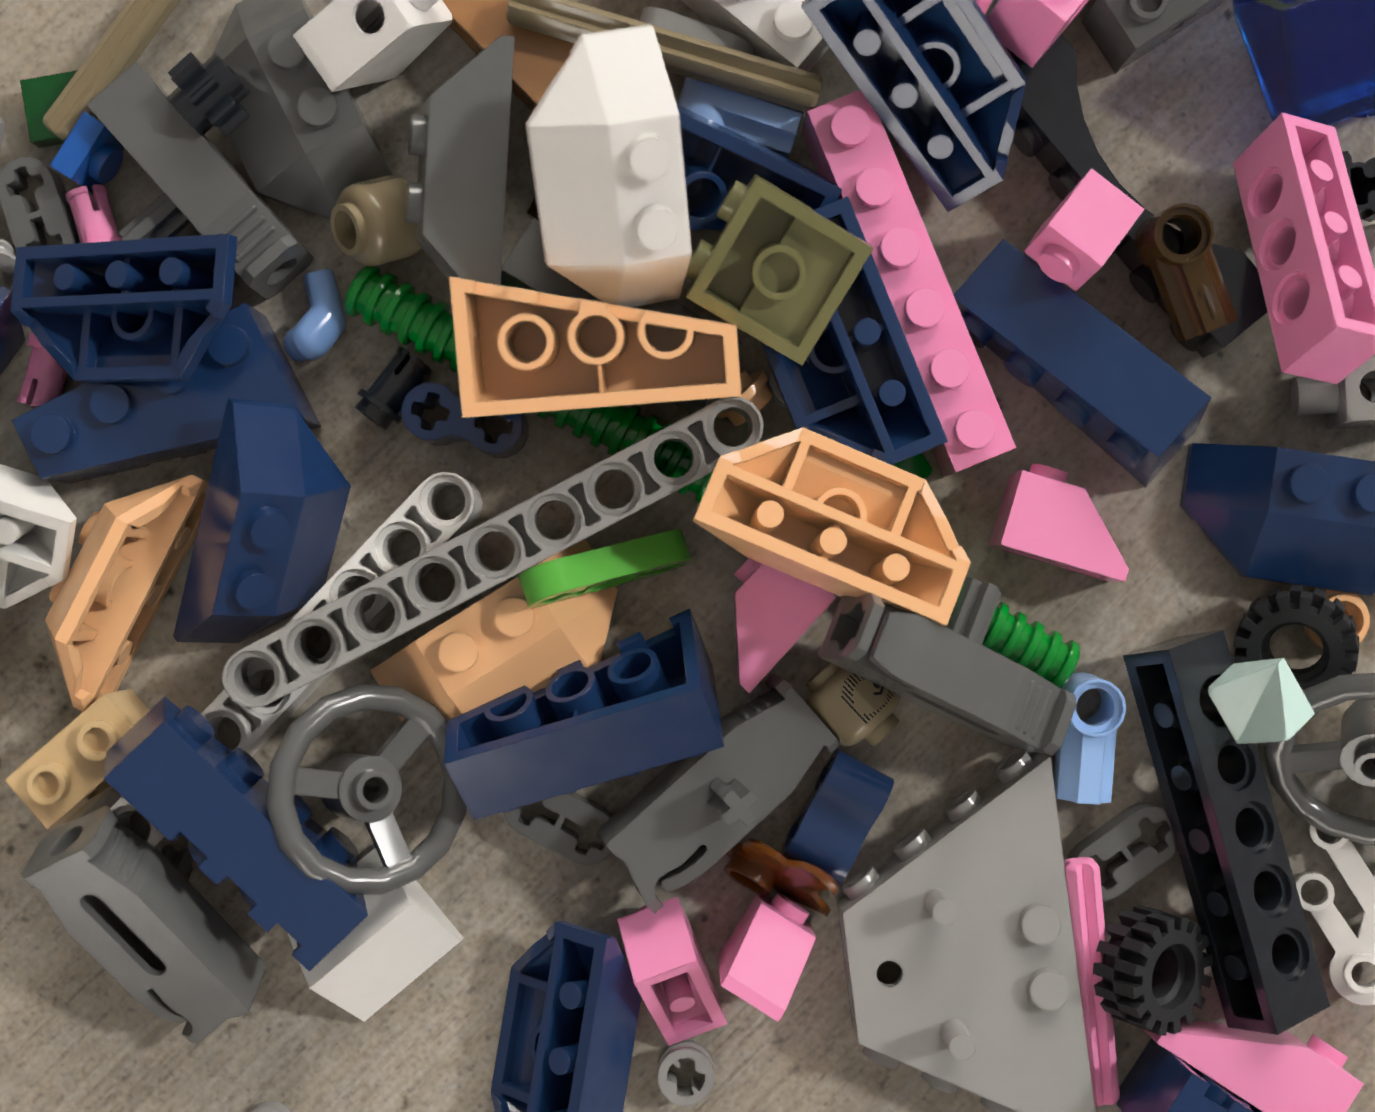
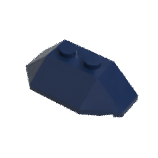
[801,0,1026,212]
[759,196,948,465]
[10,233,238,383]
[173,398,351,643]
[1180,443,1375,596]
[490,921,642,1112]

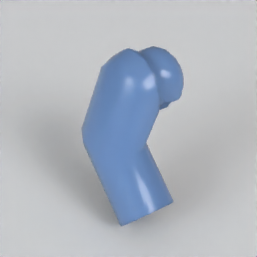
[284,269,346,362]

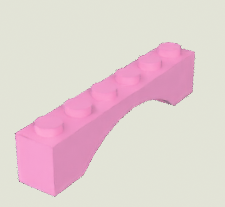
[801,90,1016,478]

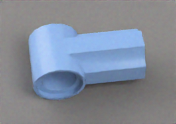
[677,77,804,158]
[1053,672,1126,805]

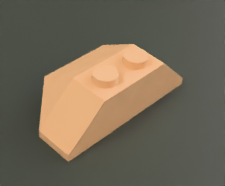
[693,428,971,626]
[45,475,209,712]
[370,539,618,722]

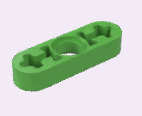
[518,529,692,608]

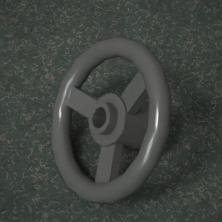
[1264,673,1375,845]
[266,684,467,895]

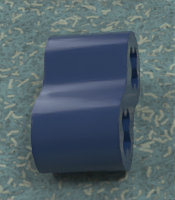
[402,383,529,458]
[780,748,894,886]

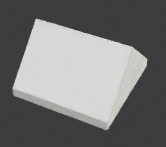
[287,848,464,1022]

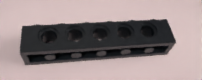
[1123,630,1330,1035]

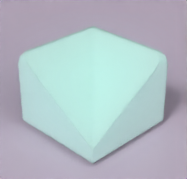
[1208,658,1315,744]

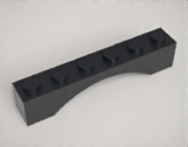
[1007,34,1267,358]

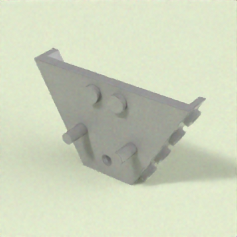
[837,750,1095,1112]

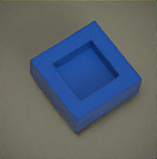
[49,111,124,194]

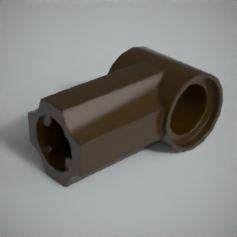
[1134,203,1238,342]

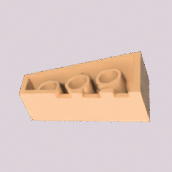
[449,277,741,418]

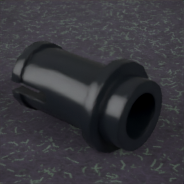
[355,346,433,430]

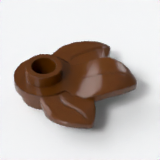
[724,838,838,917]

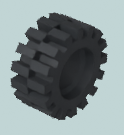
[1233,585,1359,690]
[1093,906,1213,1036]

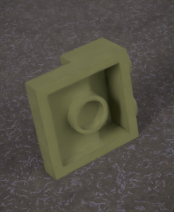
[686,174,874,365]

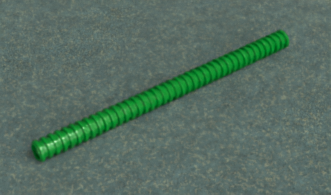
[344,266,1080,688]

